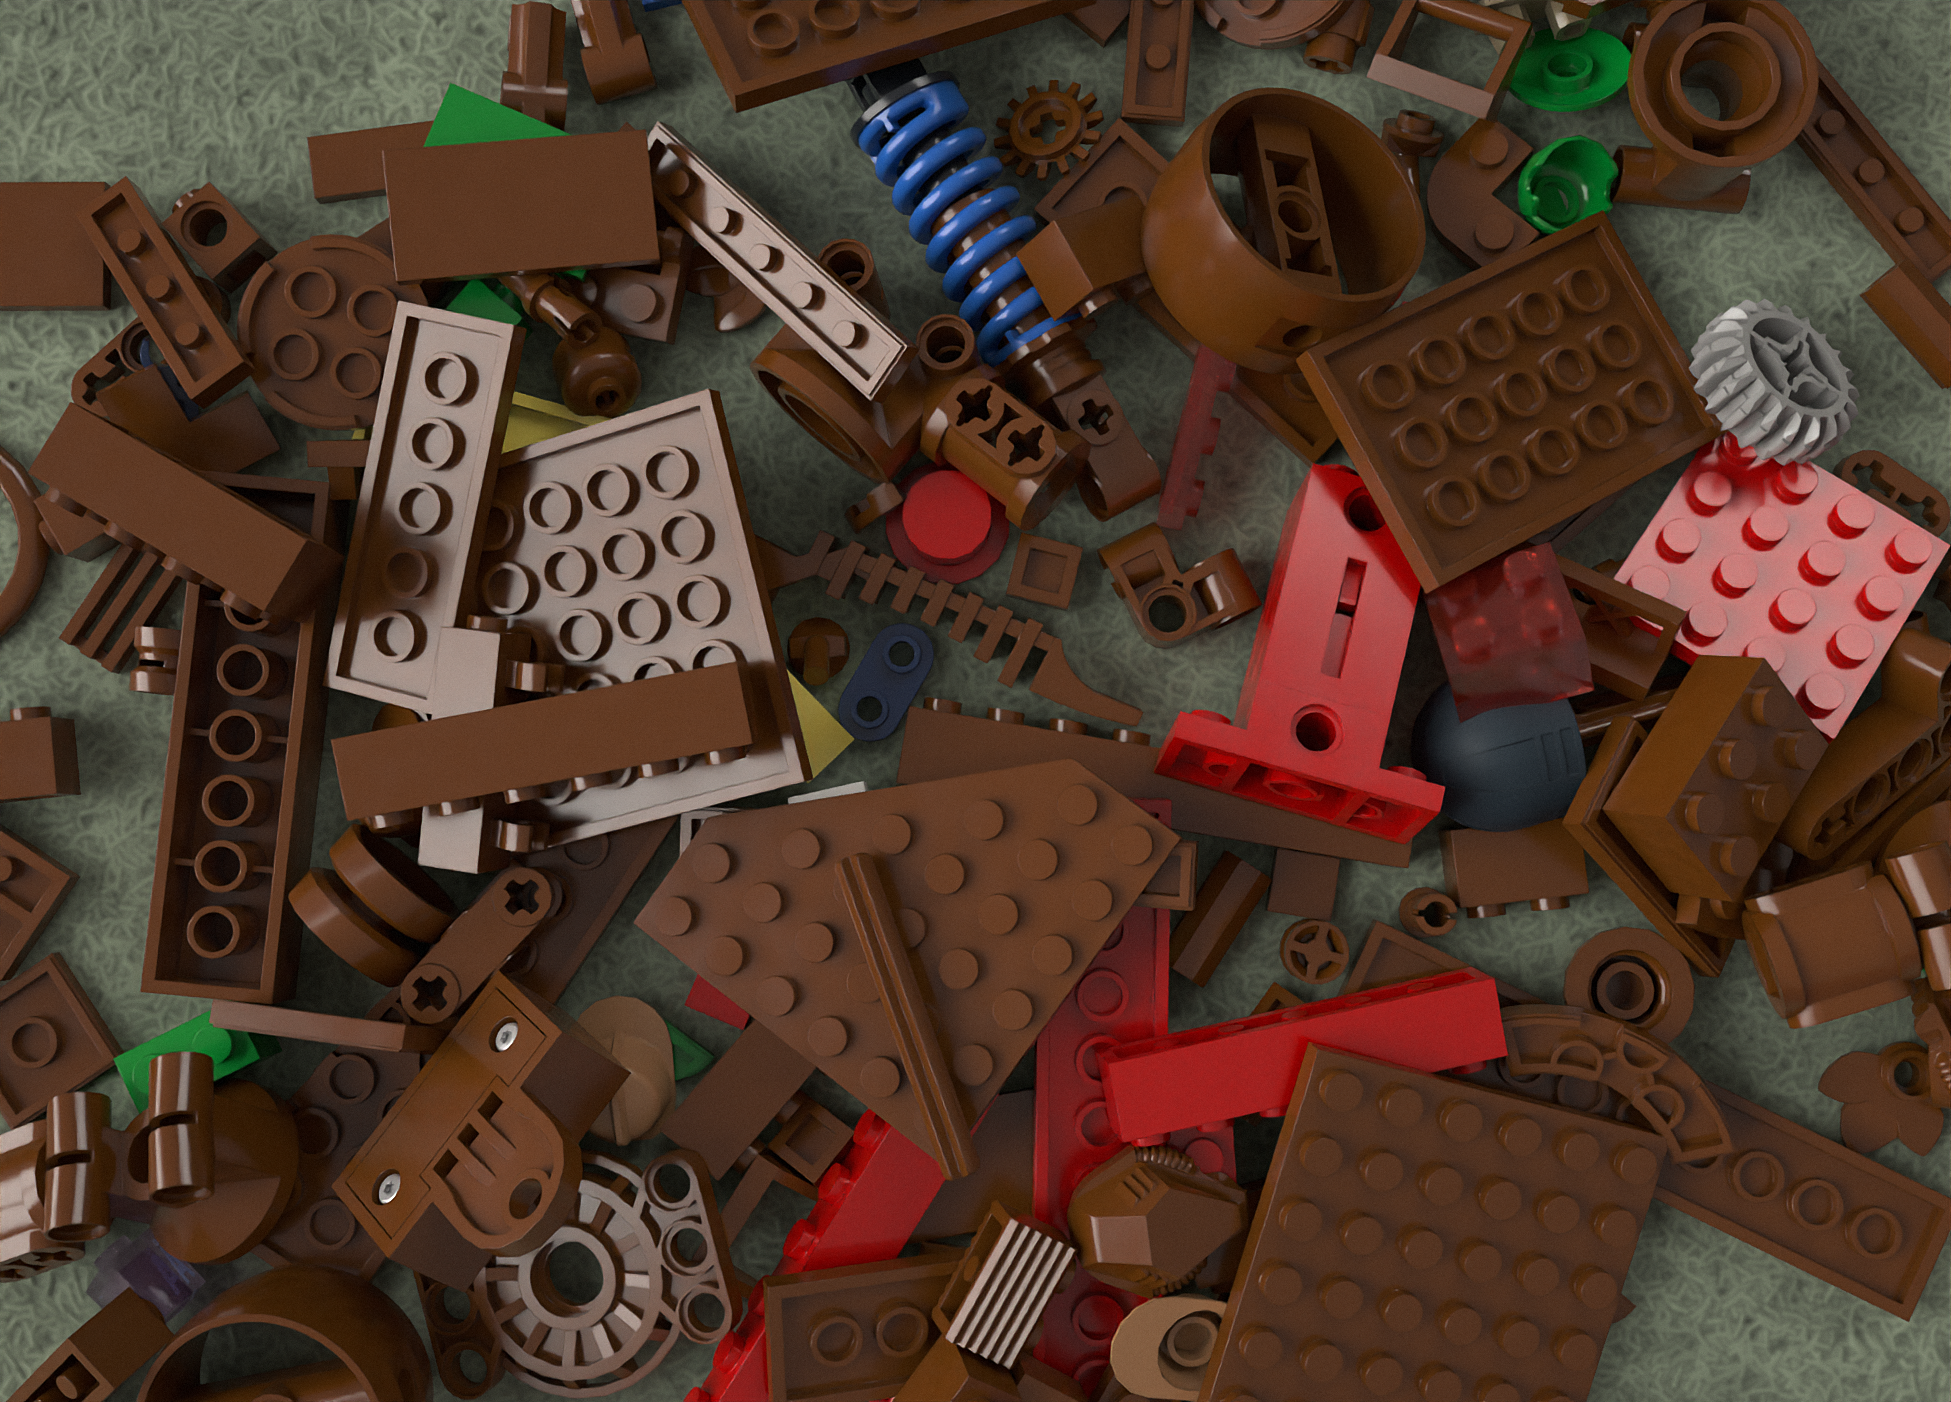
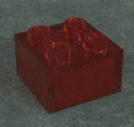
[1421,542,1594,723]

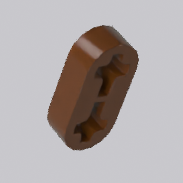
[1832,450,1950,537]

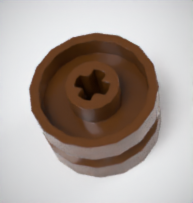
[288,823,461,987]

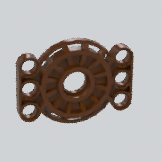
[412,1147,743,1400]

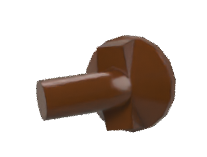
[1381,109,1445,198]
[787,617,850,686]

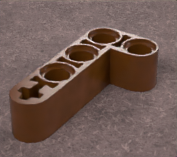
[1773,627,1951,860]

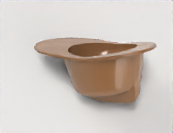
[577,995,677,1146]
[1110,1293,1227,1402]

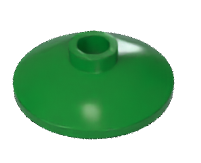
[1508,27,1631,112]

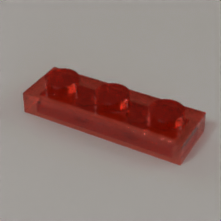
[1155,342,1236,531]

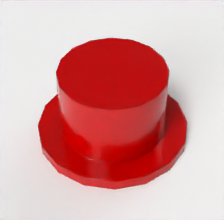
[886,462,1009,584]

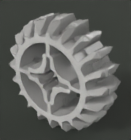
[1689,299,1860,466]

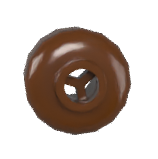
[552,326,642,419]

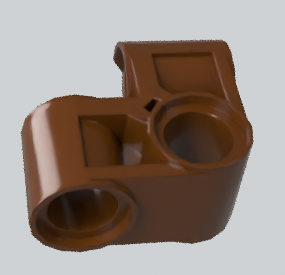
[1096,522,1263,649]

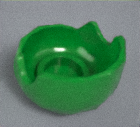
[1518,135,1618,237]

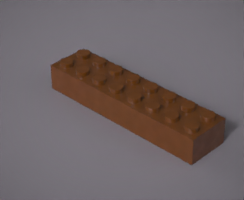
[140,470,350,1004]

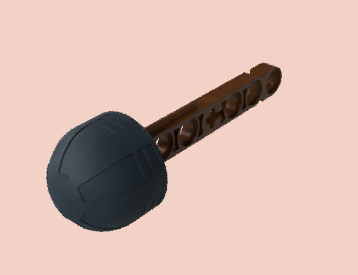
[1411,610,1930,832]

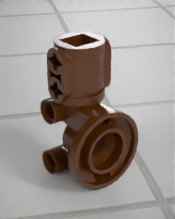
[1610,0,1819,214]
[750,238,1092,532]
[1742,799,1951,1029]
[0,1051,299,1283]

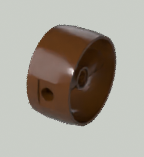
[1140,87,1426,375]
[136,1264,434,1402]

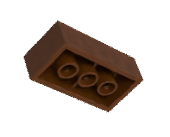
[27,402,346,626]

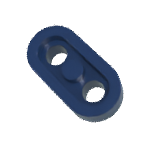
[838,623,934,742]

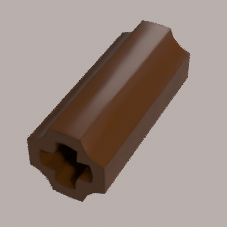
[1860,257,1951,389]
[1169,850,1272,988]

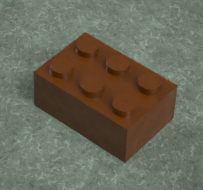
[1602,654,1829,903]

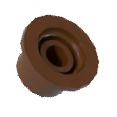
[1563,926,1695,1044]

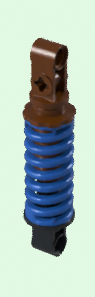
[844,58,1162,522]

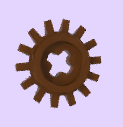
[993,80,1104,181]

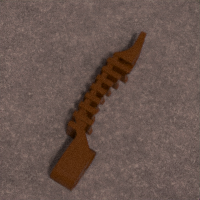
[754,530,1144,727]

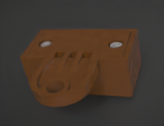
[331,970,631,1293]

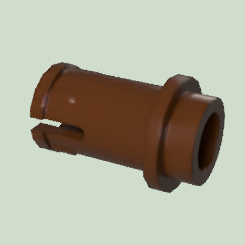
[1398,887,1457,938]

